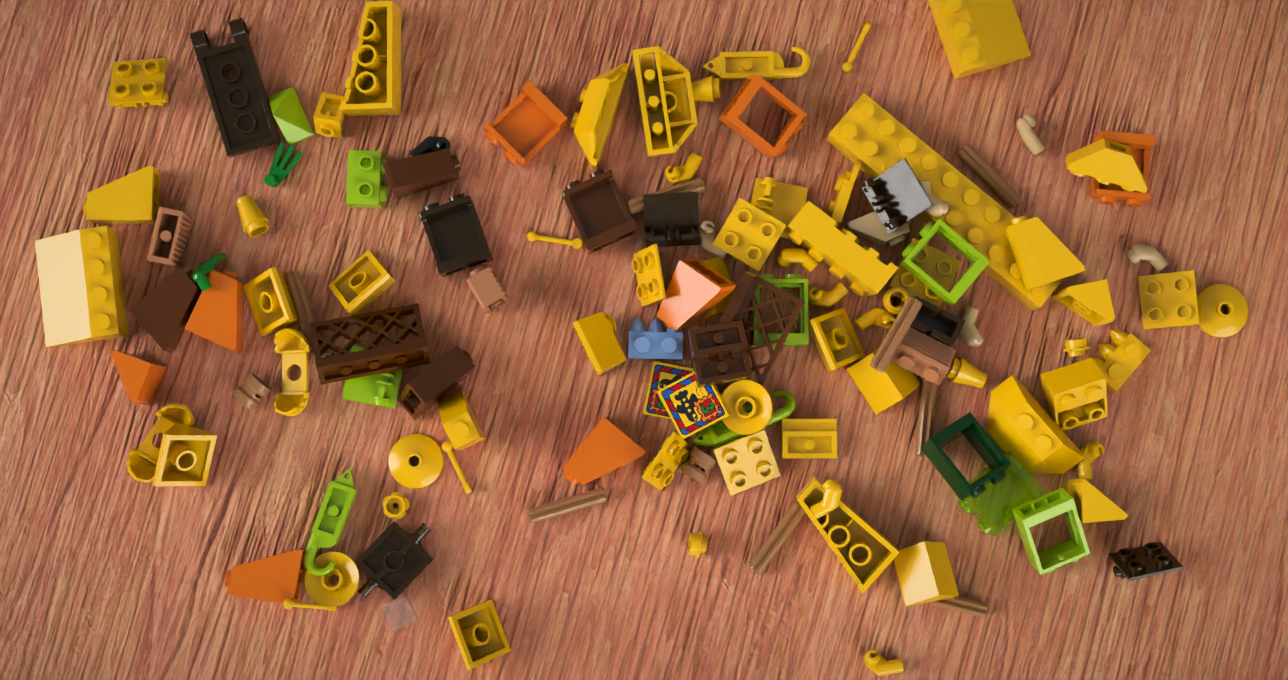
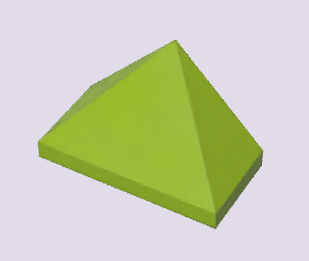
[268,86,315,146]

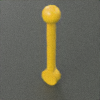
[842,21,872,72]
[527,231,583,249]
[442,441,472,494]
[283,598,337,611]

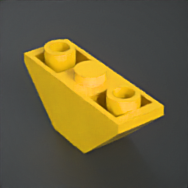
[1065,138,1147,193]

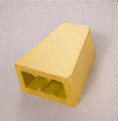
[83,166,161,224]
[1005,215,1086,291]
[437,390,486,450]

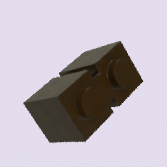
[910,296,965,347]

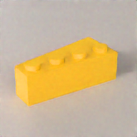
[339,1,401,117]
[785,201,898,297]
[796,476,900,593]

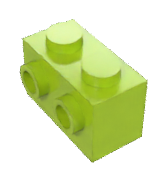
[346,150,389,209]

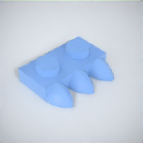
[628,317,683,360]

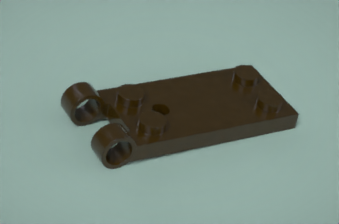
[190,17,281,158]

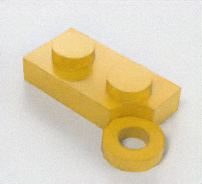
[826,160,861,227]

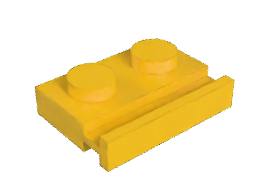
[781,419,837,459]

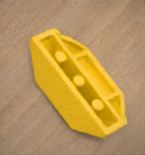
[632,46,698,157]
[571,63,630,171]
[987,374,1085,474]

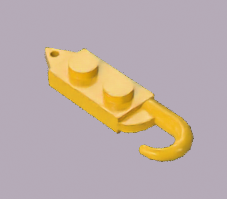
[703,47,811,81]

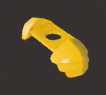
[274,328,310,417]
[127,403,194,483]

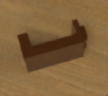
[561,169,638,254]

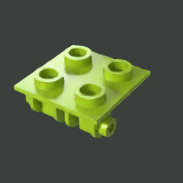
[342,346,403,409]

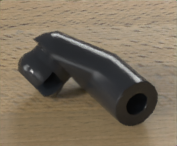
[410,136,451,156]

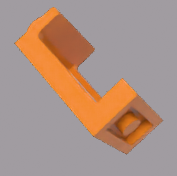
[484,80,568,168]
[1090,130,1156,207]

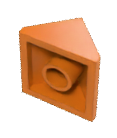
[109,350,167,405]

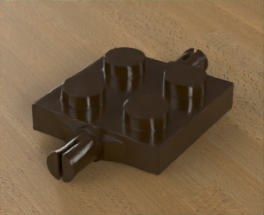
[355,521,434,600]

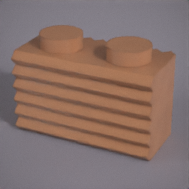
[147,207,193,268]
[466,266,509,313]
[891,327,956,385]

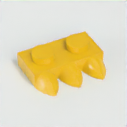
[1087,329,1151,392]

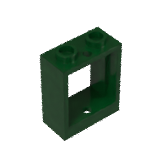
[921,412,1011,501]

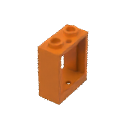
[718,74,807,158]

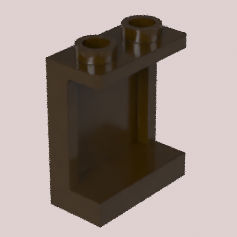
[418,194,493,277]

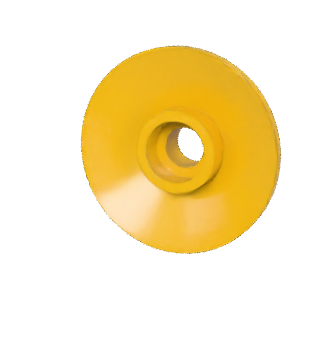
[1197,284,1248,338]
[722,380,773,435]
[389,434,443,488]
[305,552,360,607]

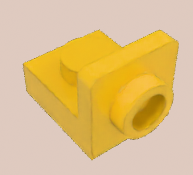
[313,92,345,138]

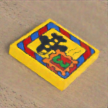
[643,361,694,420]
[657,372,731,439]

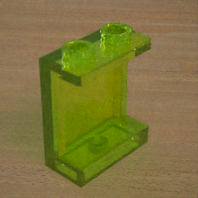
[955,451,1046,536]

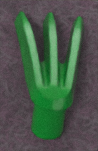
[264,142,302,187]
[193,253,227,291]

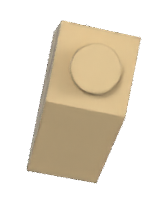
[844,211,910,246]

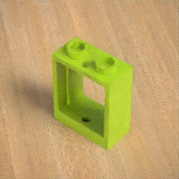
[900,219,990,306]
[752,274,809,346]
[1012,488,1090,575]

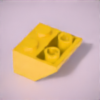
[1041,358,1108,431]

